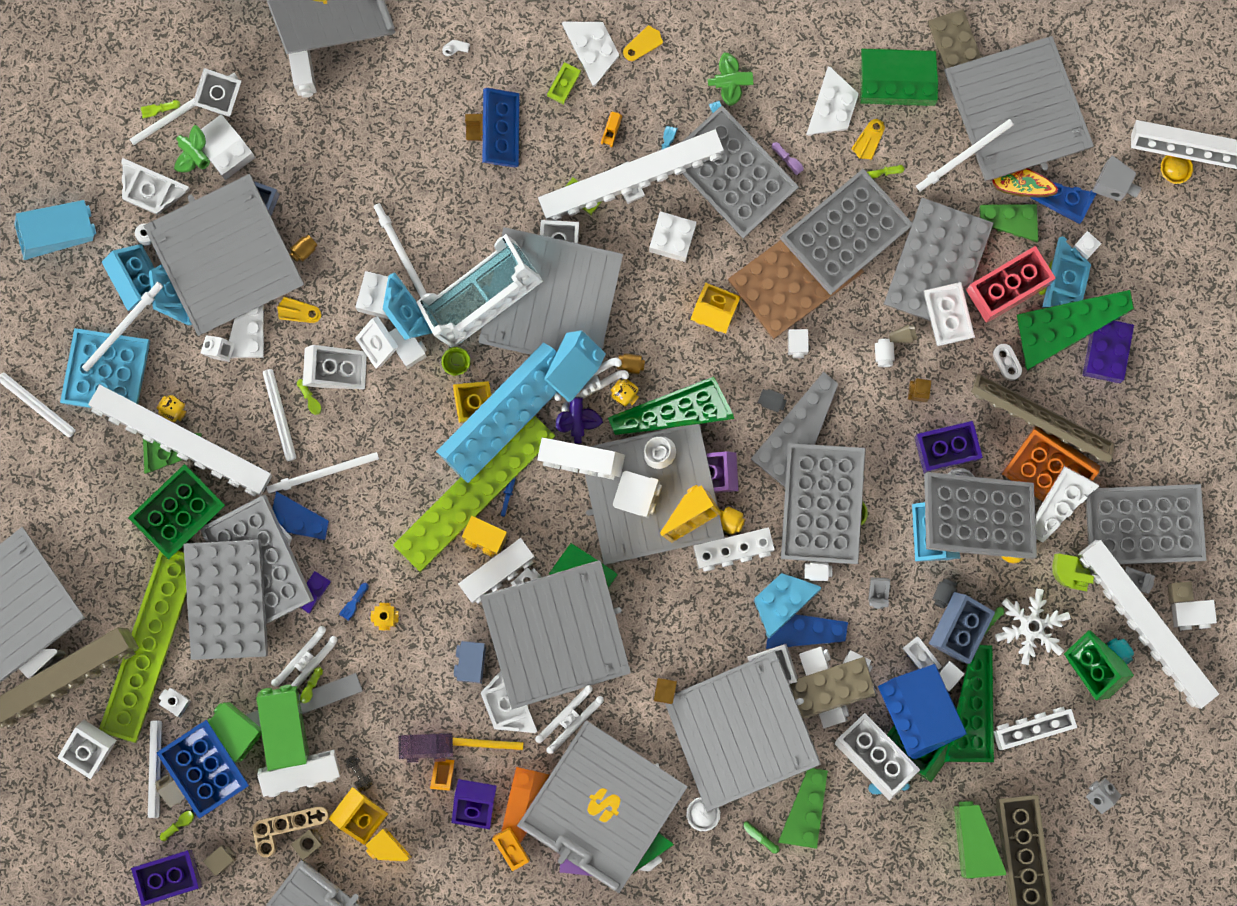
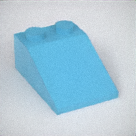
[544,331,606,402]

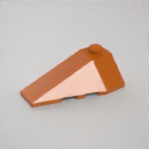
[501,767,550,843]

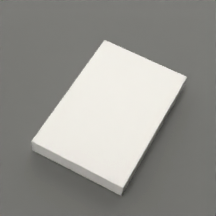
[923,282,975,347]

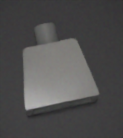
[1092,155,1141,201]

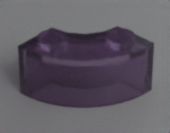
[398,733,453,763]

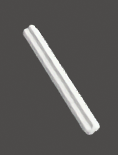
[263,369,296,461]
[0,373,75,437]
[148,721,162,818]

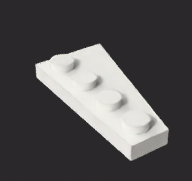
[229,305,264,358]

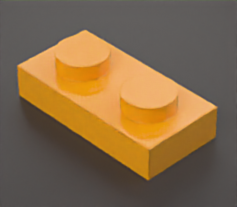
[492,827,530,871]

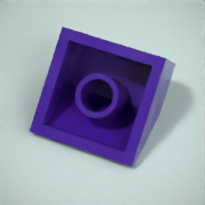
[451,779,497,829]

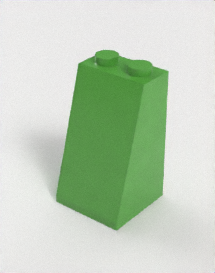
[256,685,309,771]
[954,801,1006,879]

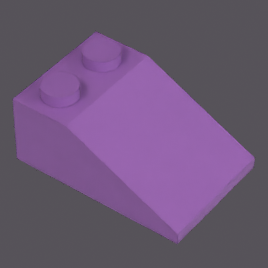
[706,451,739,493]

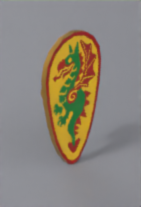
[992,168,1058,197]

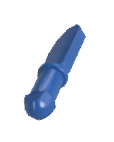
[500,477,516,517]

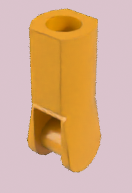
[601,112,623,148]

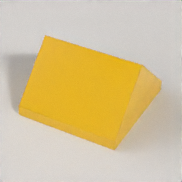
[453,381,491,424]

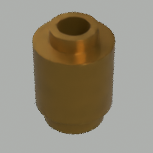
[289,234,318,262]
[617,353,645,374]

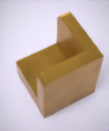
[465,114,483,141]
[653,678,677,704]

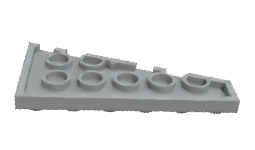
[751,372,838,487]

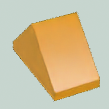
[430,758,455,791]

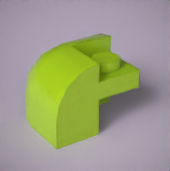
[1052,553,1094,591]

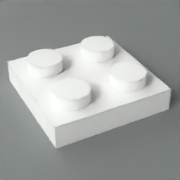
[355,316,399,369]

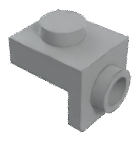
[1125,567,1155,594]
[868,577,890,609]

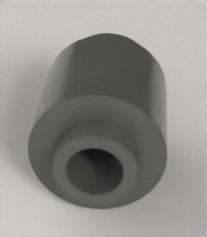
[757,389,787,413]
[932,579,957,609]

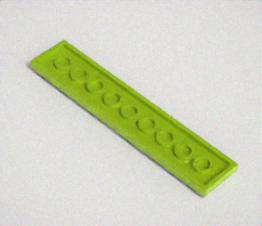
[393,416,556,573]
[99,551,187,743]

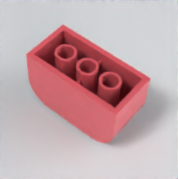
[966,246,1056,323]

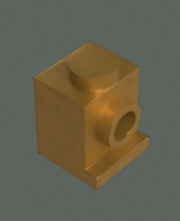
[908,378,932,402]

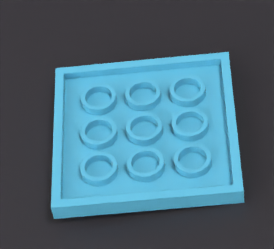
[60,328,150,408]

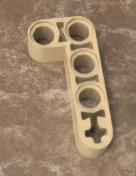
[253,806,330,857]

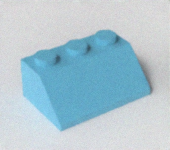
[102,244,154,311]
[912,502,960,561]

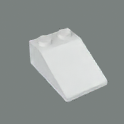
[201,114,255,180]
[303,345,367,389]

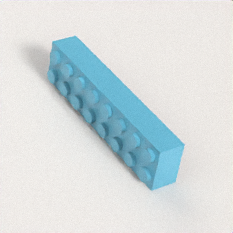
[436,342,557,483]

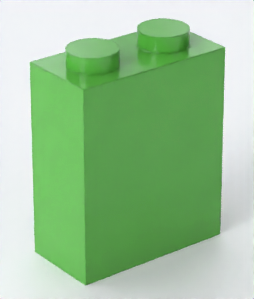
[207,702,262,763]

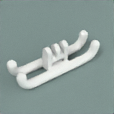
[554,358,629,412]
[271,626,337,689]
[535,685,604,754]

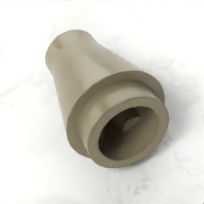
[888,324,917,343]

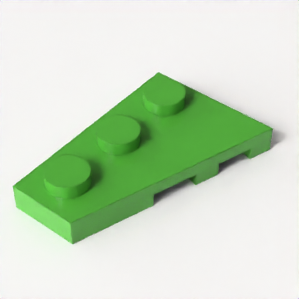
[979,204,1038,243]
[143,433,202,474]

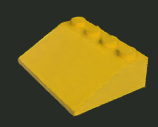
[660,485,722,543]

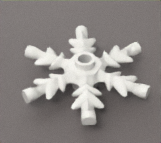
[995,589,1070,665]

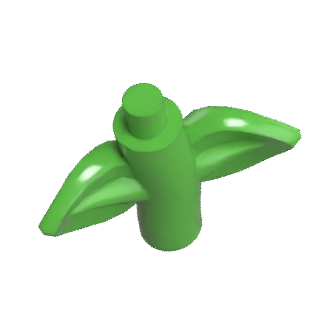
[707,52,753,106]
[174,125,210,173]

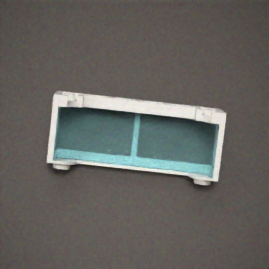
[417,234,543,347]

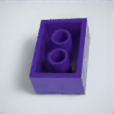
[1082,321,1134,384]
[914,421,983,474]
[131,849,203,906]

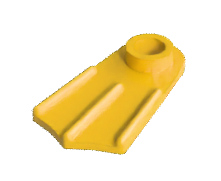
[623,25,663,61]
[851,119,885,160]
[277,296,321,323]

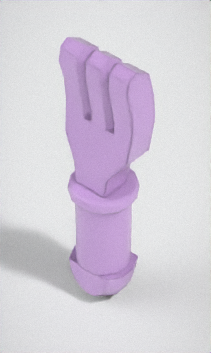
[772,142,804,175]

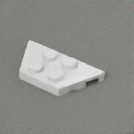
[562,22,619,87]
[806,67,859,136]
[122,158,190,215]
[481,671,537,733]

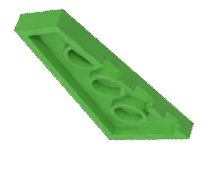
[778,768,828,849]

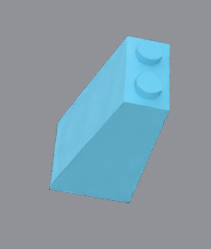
[14,200,96,260]

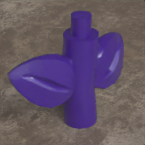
[556,397,603,444]

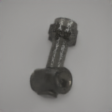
[345,755,374,792]

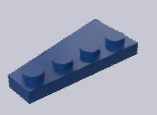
[766,614,848,649]

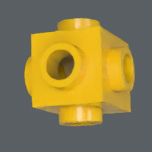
[371,603,399,631]

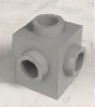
[1086,778,1122,814]

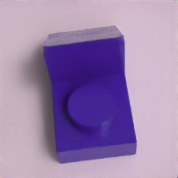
[300,571,331,614]

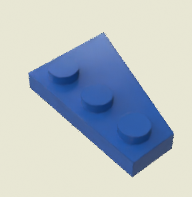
[1030,182,1097,224]
[272,491,329,540]

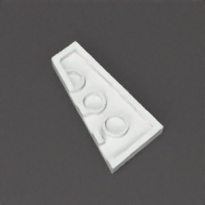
[1035,466,1099,542]

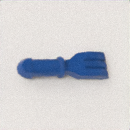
[339,583,369,621]

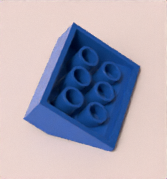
[878,664,967,760]
[156,720,249,819]

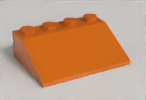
[1002,425,1101,502]

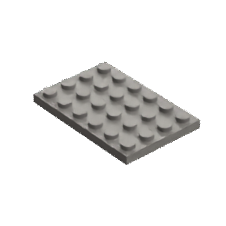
[682,106,799,239]
[780,169,912,295]
[883,198,993,321]
[781,443,866,564]
[924,472,1037,559]
[1085,484,1207,565]
[200,495,314,624]
[184,539,268,660]

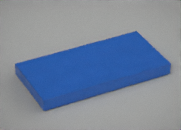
[482,87,520,167]

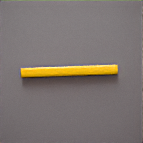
[445,737,524,750]

